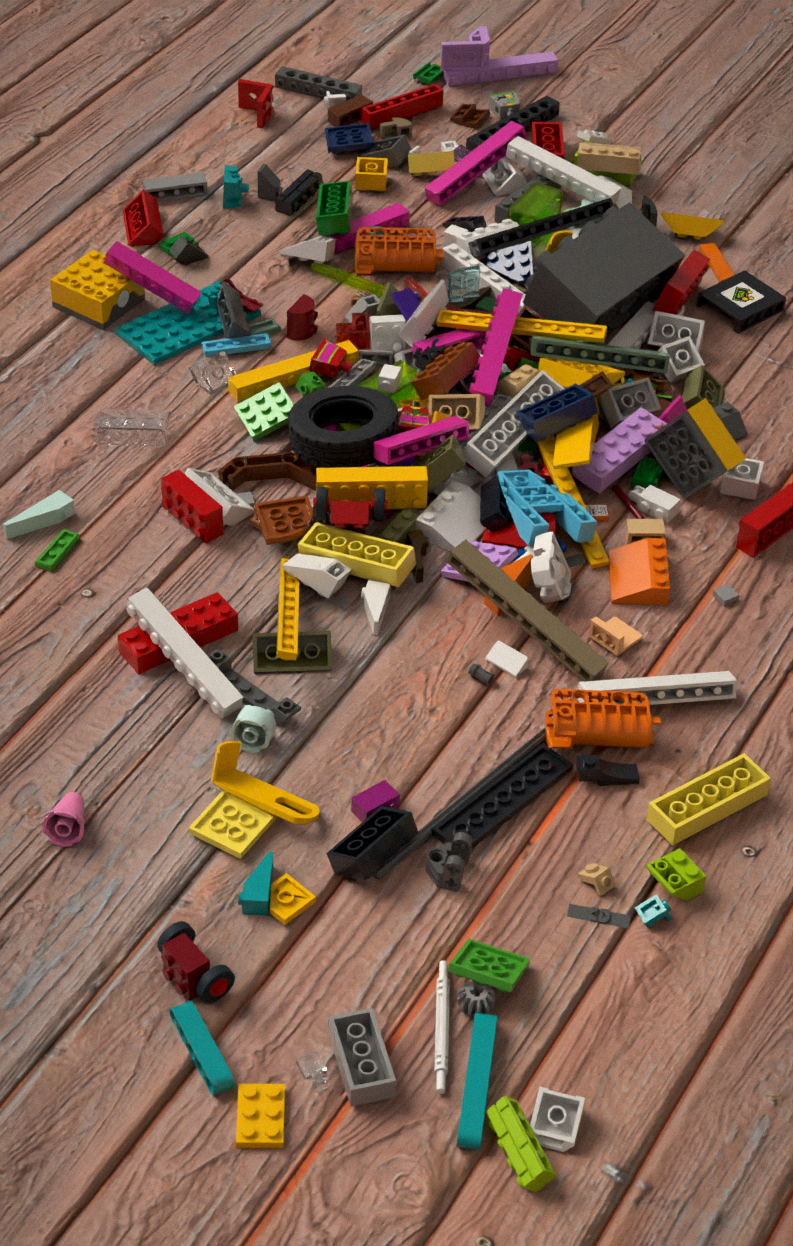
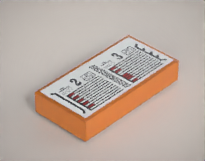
[585,504,609,521]

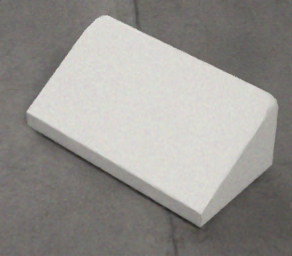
[485,640,528,678]

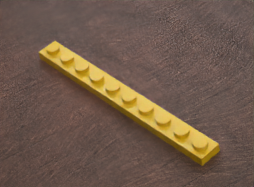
[436,309,607,343]
[536,435,609,569]
[276,558,299,661]

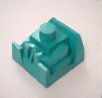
[223,165,249,209]

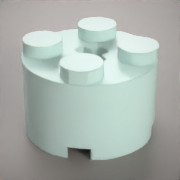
[230,705,276,753]

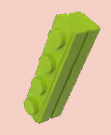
[486,1096,556,1192]

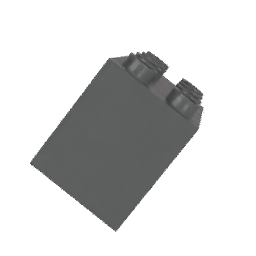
[523,202,685,343]

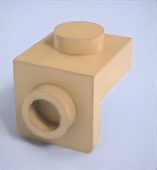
[578,863,615,896]

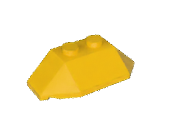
[661,212,724,240]

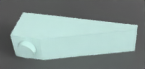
[3,490,75,539]

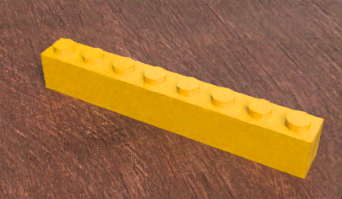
[228,340,359,402]

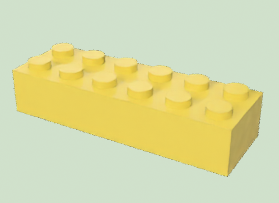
[298,522,416,587]
[646,753,771,846]

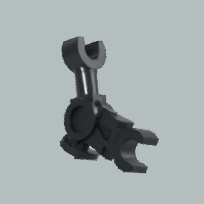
[412,339,445,371]

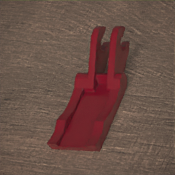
[219,278,263,313]

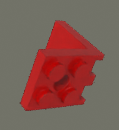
[238,79,274,128]

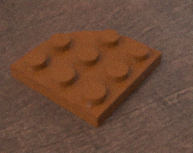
[254,495,313,545]

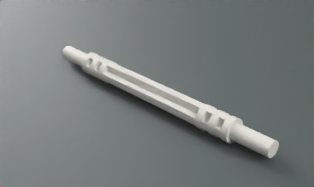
[434,960,450,1094]

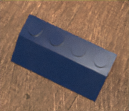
[516,384,598,442]

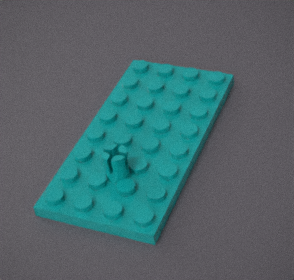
[114,281,261,365]

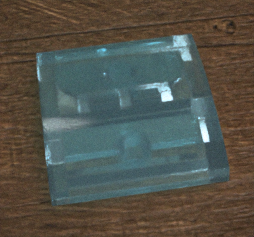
[447,266,480,302]

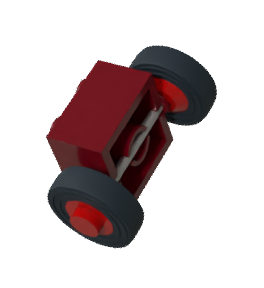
[157,921,235,1003]

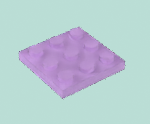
[441,541,518,582]

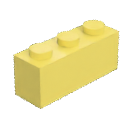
[408,151,455,176]

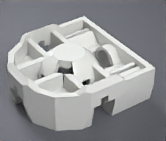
[531,532,572,603]

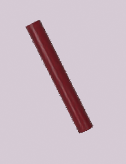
[612,485,645,519]

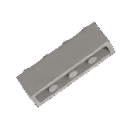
[142,172,208,202]

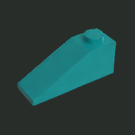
[238,852,273,915]

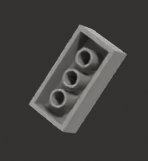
[328,1008,396,1107]

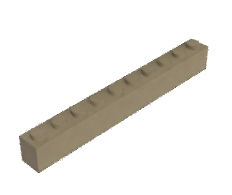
[447,539,609,682]

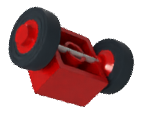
[313,487,388,530]

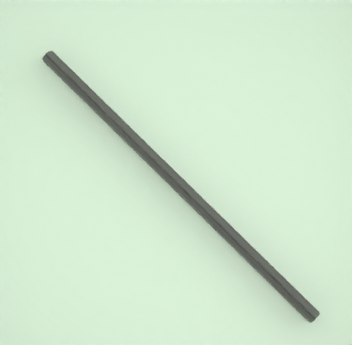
[372,700,579,879]

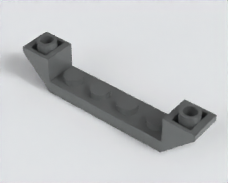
[207,648,301,723]

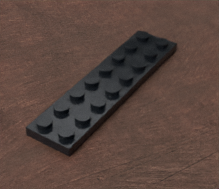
[432,743,574,856]

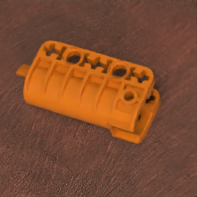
[355,227,444,275]
[544,689,661,749]

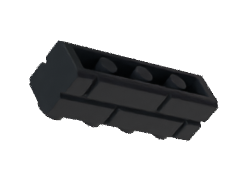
[275,169,323,216]

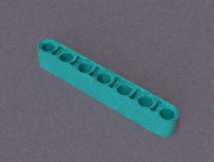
[457,1013,498,1150]

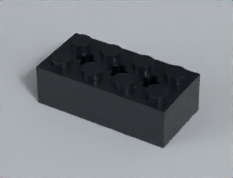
[327,806,419,881]

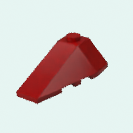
[482,512,557,549]

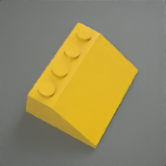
[538,358,625,388]

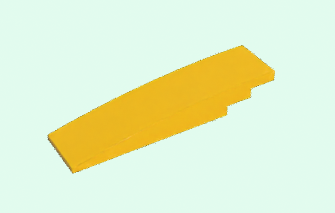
[553,397,599,469]

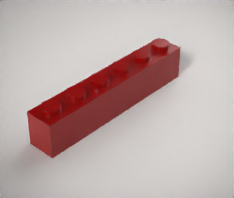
[362,84,444,130]

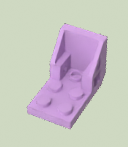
[440,26,490,71]

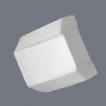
[530,1087,585,1152]

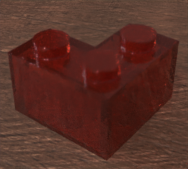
[336,313,370,350]

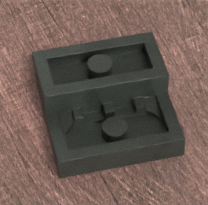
[641,195,658,227]

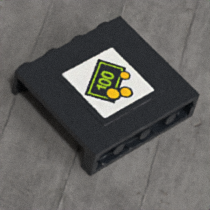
[697,270,786,334]

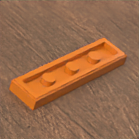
[699,243,734,282]

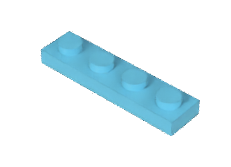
[202,333,271,357]

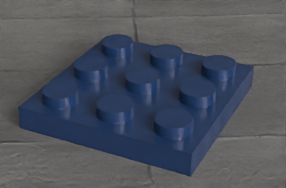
[325,123,373,154]

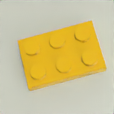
[236,1084,285,1148]

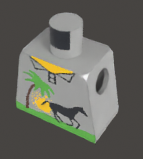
[489,91,520,119]

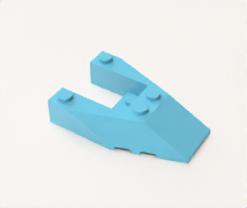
[497,470,597,546]

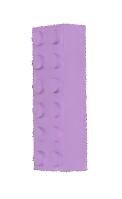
[572,407,667,494]

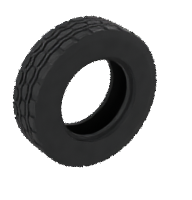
[288,386,400,468]

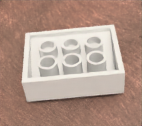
[415,480,487,551]

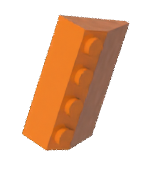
[608,538,670,605]

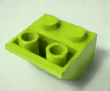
[646,848,706,901]

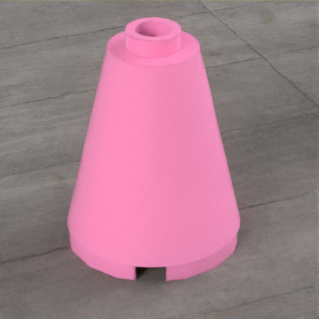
[42,792,85,847]

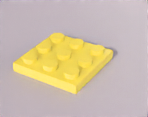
[188,790,276,859]

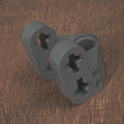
[426,832,473,891]

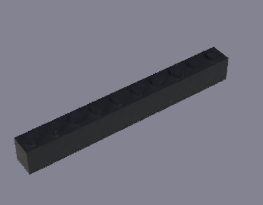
[468,198,614,258]

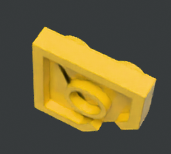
[270,873,316,925]

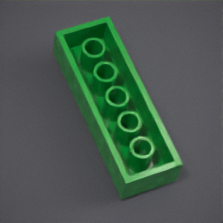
[316,180,353,237]

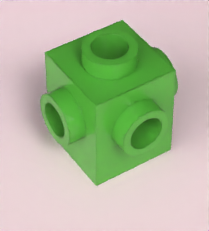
[295,371,326,397]

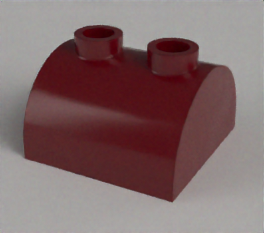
[287,294,318,341]

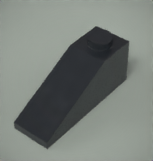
[442,216,487,232]

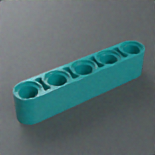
[169,1001,235,1095]

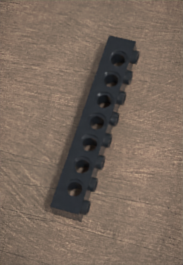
[466,96,560,153]

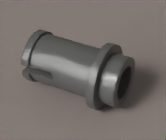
[468,663,495,685]

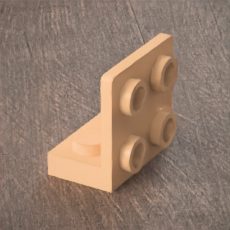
[589,617,643,656]

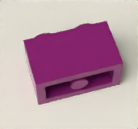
[351,780,400,822]

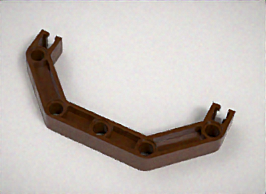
[218,452,365,534]

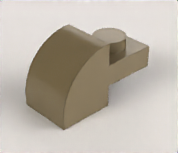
[380,118,412,139]

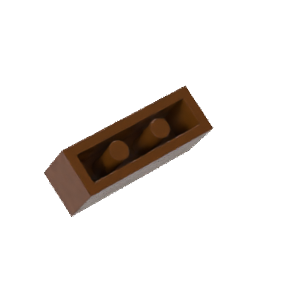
[328,95,373,127]

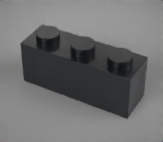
[480,476,509,532]

